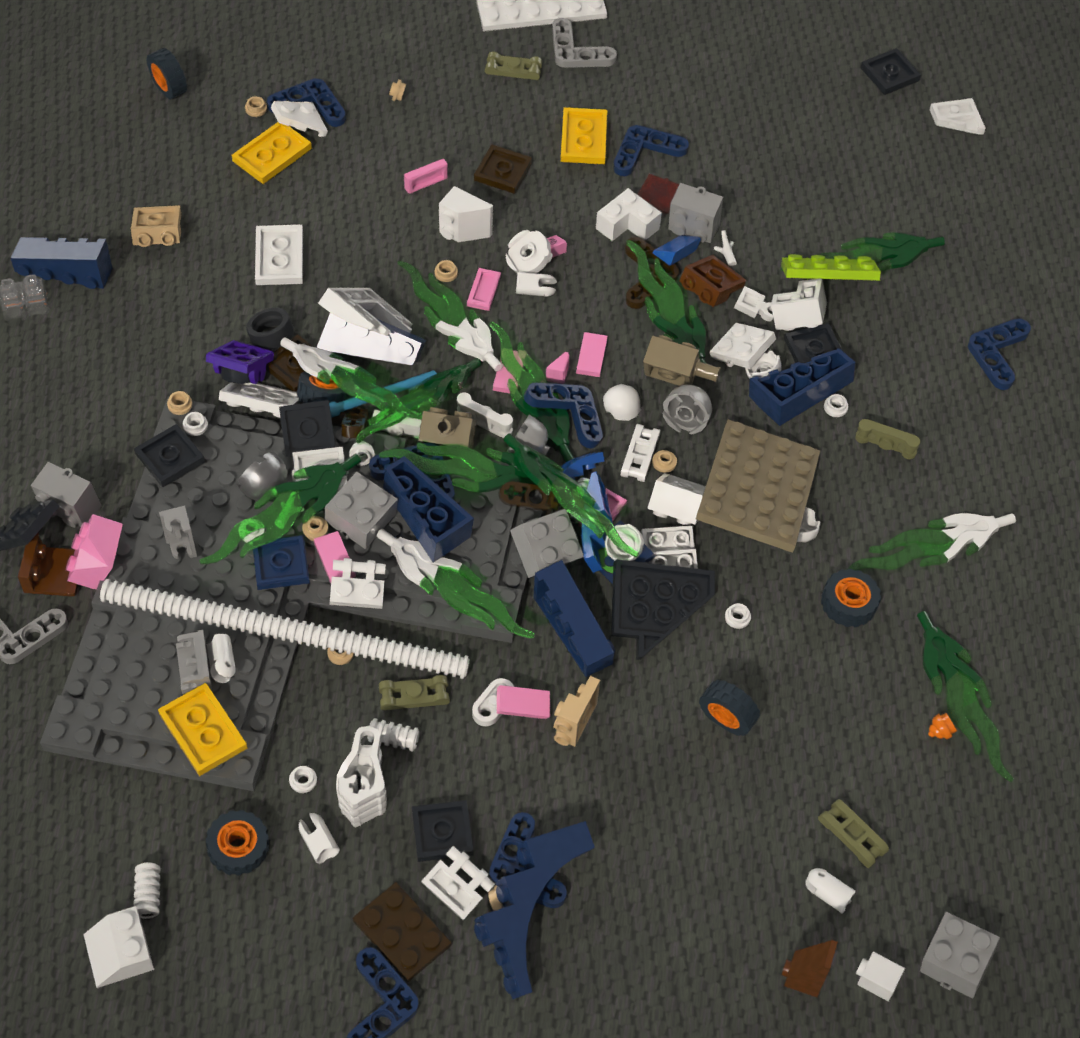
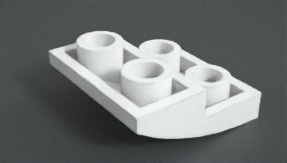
[641,526,698,569]

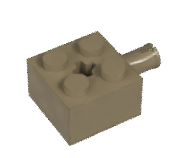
[643,335,721,386]
[418,407,477,449]

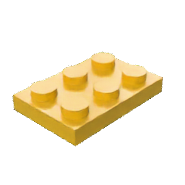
[561,107,607,164]
[232,122,312,184]
[158,683,248,776]

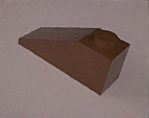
[781,940,838,997]

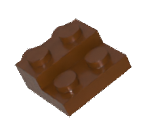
[679,255,747,307]

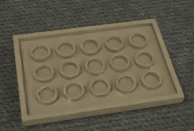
[695,419,820,553]

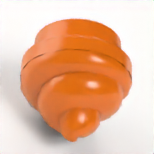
[928,713,957,739]

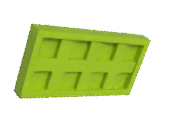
[781,254,881,280]

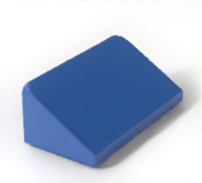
[653,235,701,266]

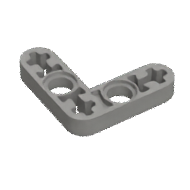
[552,18,617,67]
[0,609,68,664]

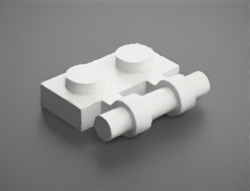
[329,558,386,609]
[421,846,495,920]

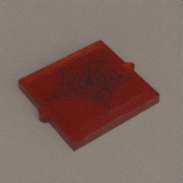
[637,174,679,214]

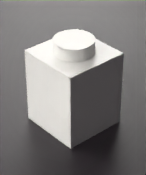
[856,952,905,1001]

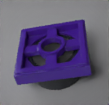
[206,340,274,384]

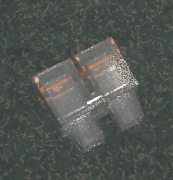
[0,274,50,320]

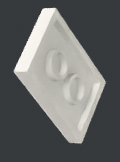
[255,225,303,285]
[219,382,303,417]

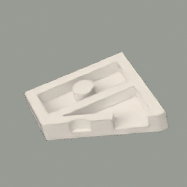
[930,98,985,135]

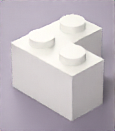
[596,188,662,241]
[771,279,827,331]

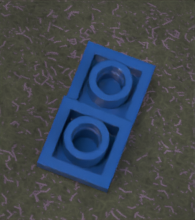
[558,452,604,480]

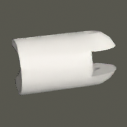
[516,272,557,297]
[206,634,236,683]
[299,813,340,864]
[806,868,856,913]

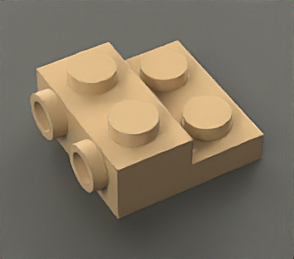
[131,206,181,247]
[553,676,600,746]

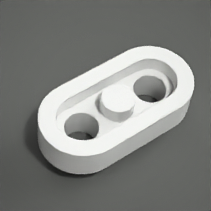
[472,678,514,726]

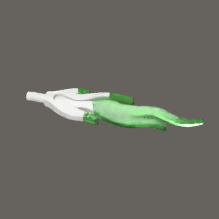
[397,261,503,371]
[280,337,422,419]
[847,513,1016,571]
[377,529,535,638]

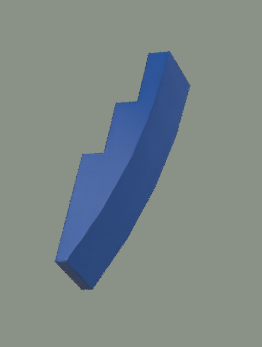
[581,471,613,573]

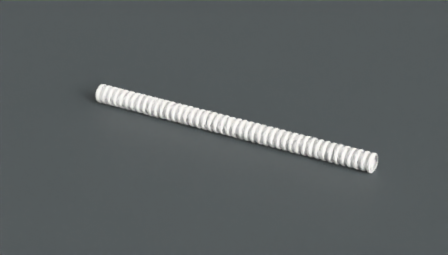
[100,579,469,679]

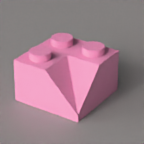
[66,514,123,589]

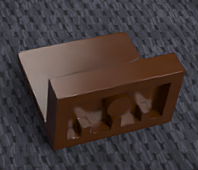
[18,533,78,596]

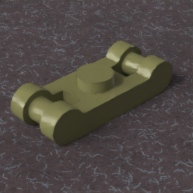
[485,52,542,80]
[855,419,920,459]
[379,675,450,710]
[818,799,889,868]

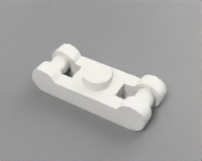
[457,393,513,438]
[621,424,661,482]

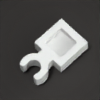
[734,286,773,321]

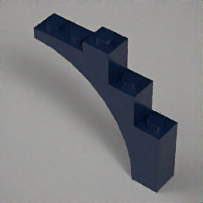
[474,821,595,1000]

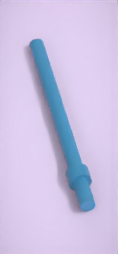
[329,370,437,418]

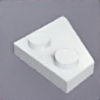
[271,101,328,137]

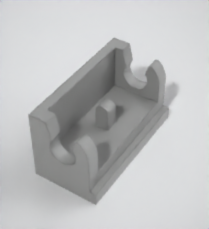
[159,506,197,559]
[176,630,212,694]

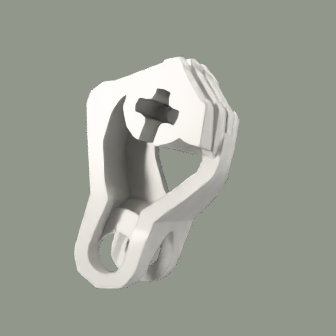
[336,726,387,827]

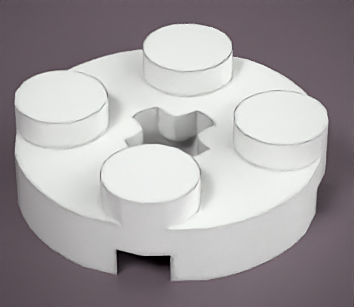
[506,230,553,273]

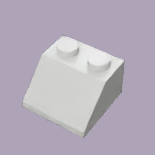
[439,186,493,242]
[648,473,706,526]
[84,906,154,988]

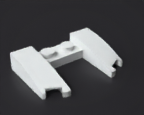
[318,288,412,336]

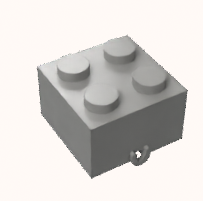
[668,183,723,243]
[31,462,102,528]
[325,472,398,549]
[510,509,584,578]
[920,912,1000,998]

